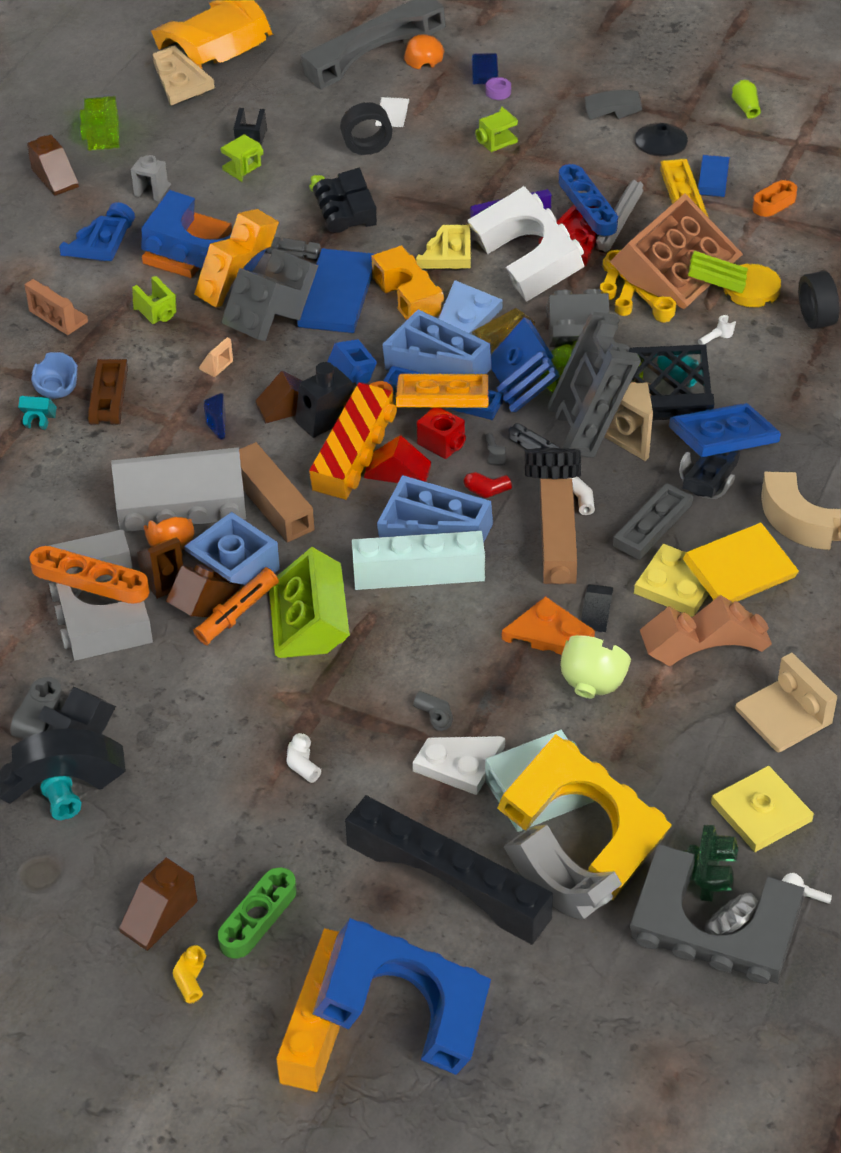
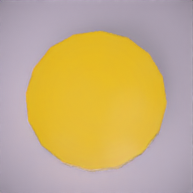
[724,264,781,307]

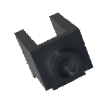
[233,108,267,146]

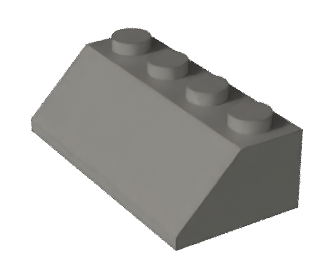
[111,447,246,532]

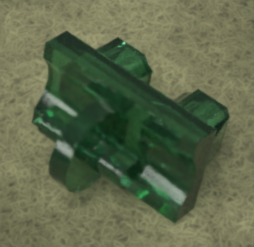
[685,825,739,901]

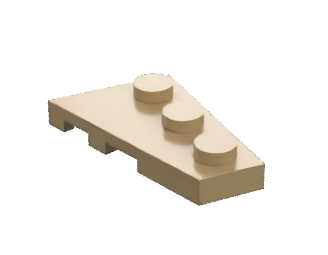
[153,46,214,106]

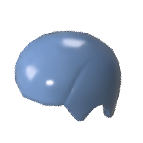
[31,352,78,399]

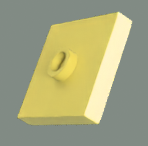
[711,766,814,852]

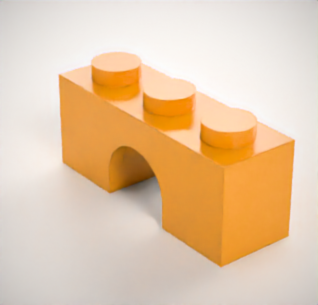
[371,245,444,320]

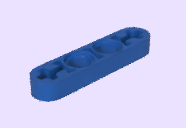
[558,164,618,236]

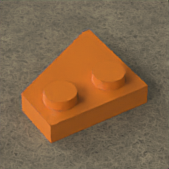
[502,596,595,655]

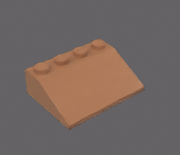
[610,193,743,309]

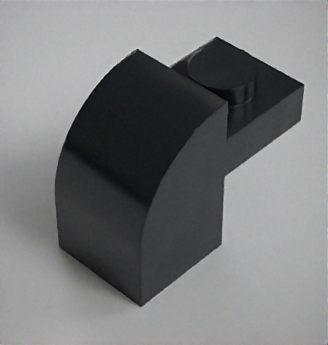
[38,686,116,734]

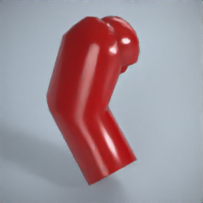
[464,472,512,498]

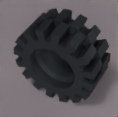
[525,448,581,479]

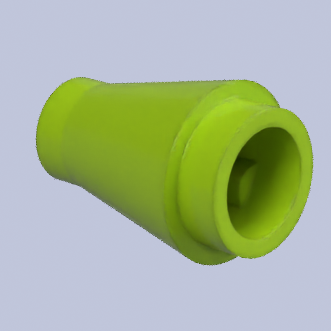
[732,80,761,119]

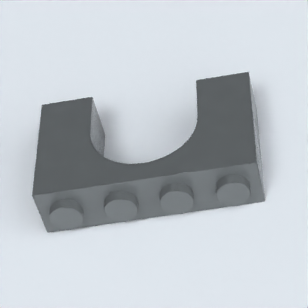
[630,844,805,984]

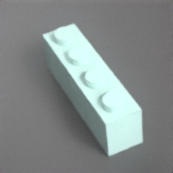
[352,531,485,590]

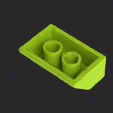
[269,547,350,658]

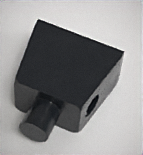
[296,362,354,438]

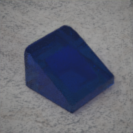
[472,53,498,84]
[203,393,226,440]

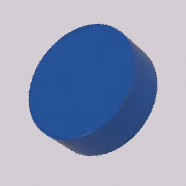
[106,202,135,228]

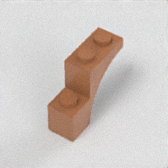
[640,595,772,666]

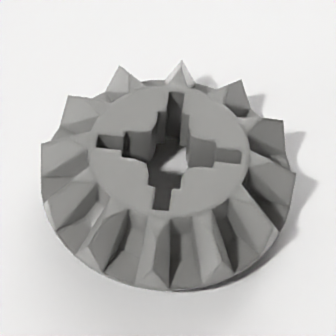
[705,893,758,935]

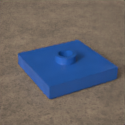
[491,317,554,399]

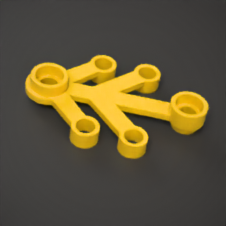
[600,250,676,323]

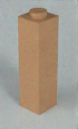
[239,442,315,543]
[540,479,577,584]

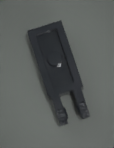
[682,450,740,498]

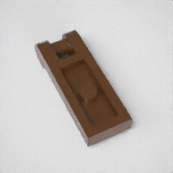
[88,359,128,425]

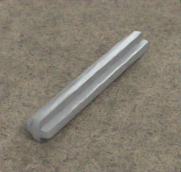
[596,180,644,252]

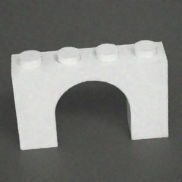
[468,186,585,302]

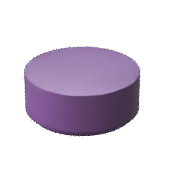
[486,77,511,100]

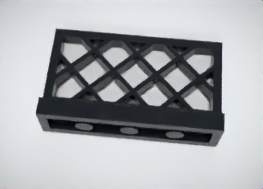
[590,344,715,421]

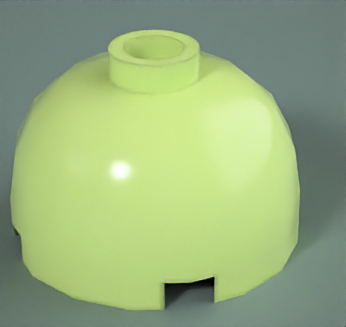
[560,636,631,698]

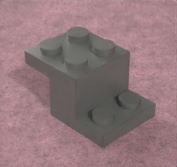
[221,248,318,341]
[546,289,609,347]

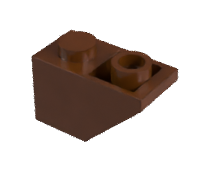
[166,564,241,618]

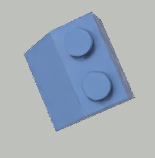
[185,512,280,585]

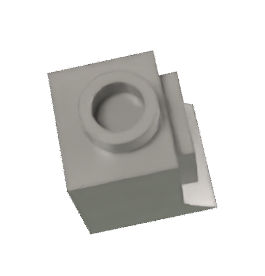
[131,155,171,201]

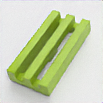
[688,251,748,293]

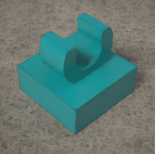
[18,396,57,430]

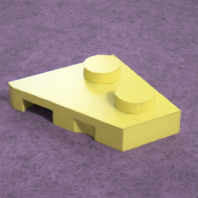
[416,225,471,269]

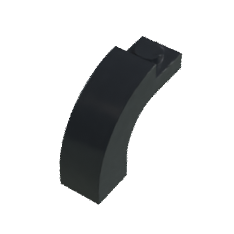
[0,728,126,804]

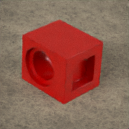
[417,407,466,459]

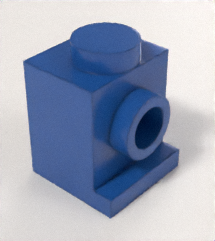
[327,339,377,384]

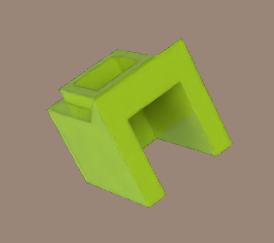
[475,106,518,152]
[220,134,263,182]
[132,276,176,324]

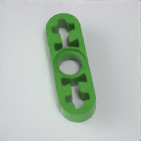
[218,867,297,959]

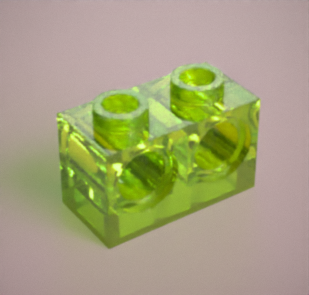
[80,96,120,151]

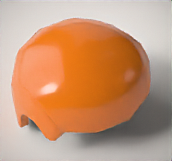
[404,34,444,70]
[143,517,194,550]

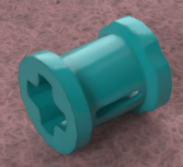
[40,776,82,820]

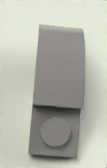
[503,824,622,919]

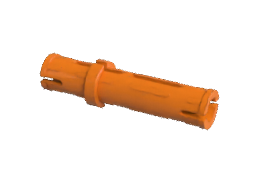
[193,567,279,645]

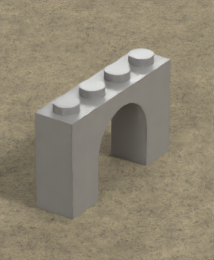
[49,529,153,661]

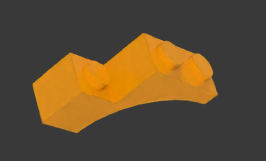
[194,209,279,307]

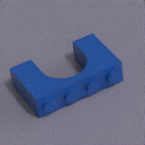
[141,190,267,271]
[313,918,491,1075]

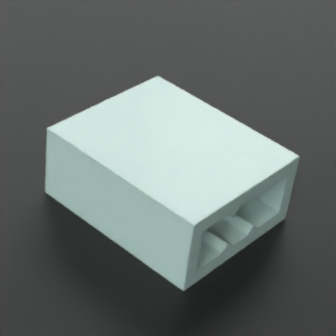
[485,730,594,832]

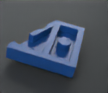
[59,216,128,261]

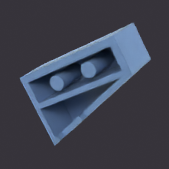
[382,309,491,374]
[377,475,493,543]

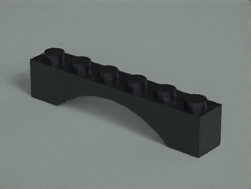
[345,795,553,945]

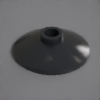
[635,123,688,156]

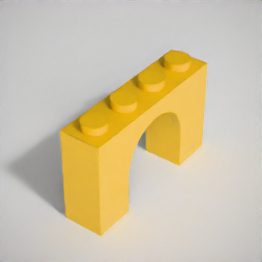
[497,734,672,900]

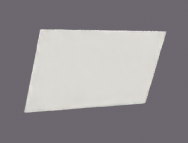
[375,97,409,127]

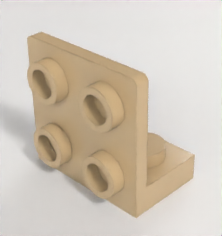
[735,653,837,752]

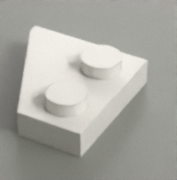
[413,736,505,795]

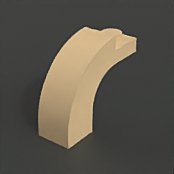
[761,472,841,550]

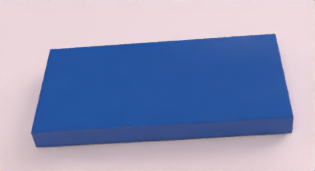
[297,248,374,333]

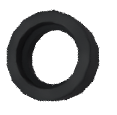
[340,102,393,155]
[798,271,840,329]

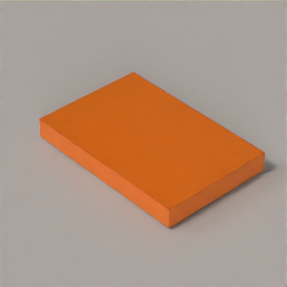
[142,212,232,278]

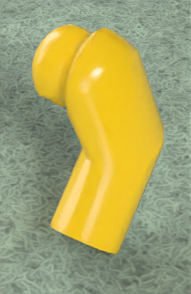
[173,945,206,1003]

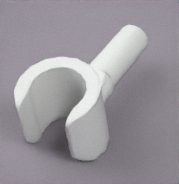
[698,315,736,345]
[782,873,832,904]

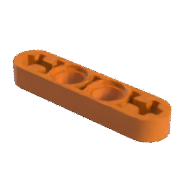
[29,546,150,604]

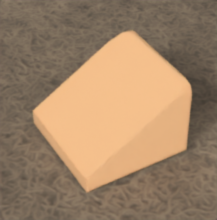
[199,337,233,377]

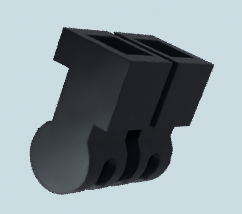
[313,167,377,233]

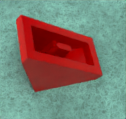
[364,435,431,483]

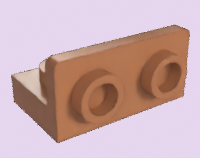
[24,279,88,335]

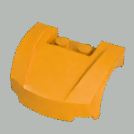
[151,0,273,69]

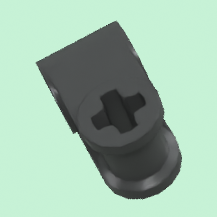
[11,677,64,739]

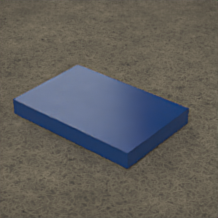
[669,403,781,457]

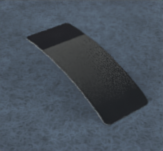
[581,584,613,633]

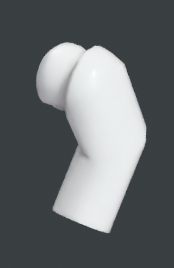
[567,477,595,515]
[286,733,321,783]

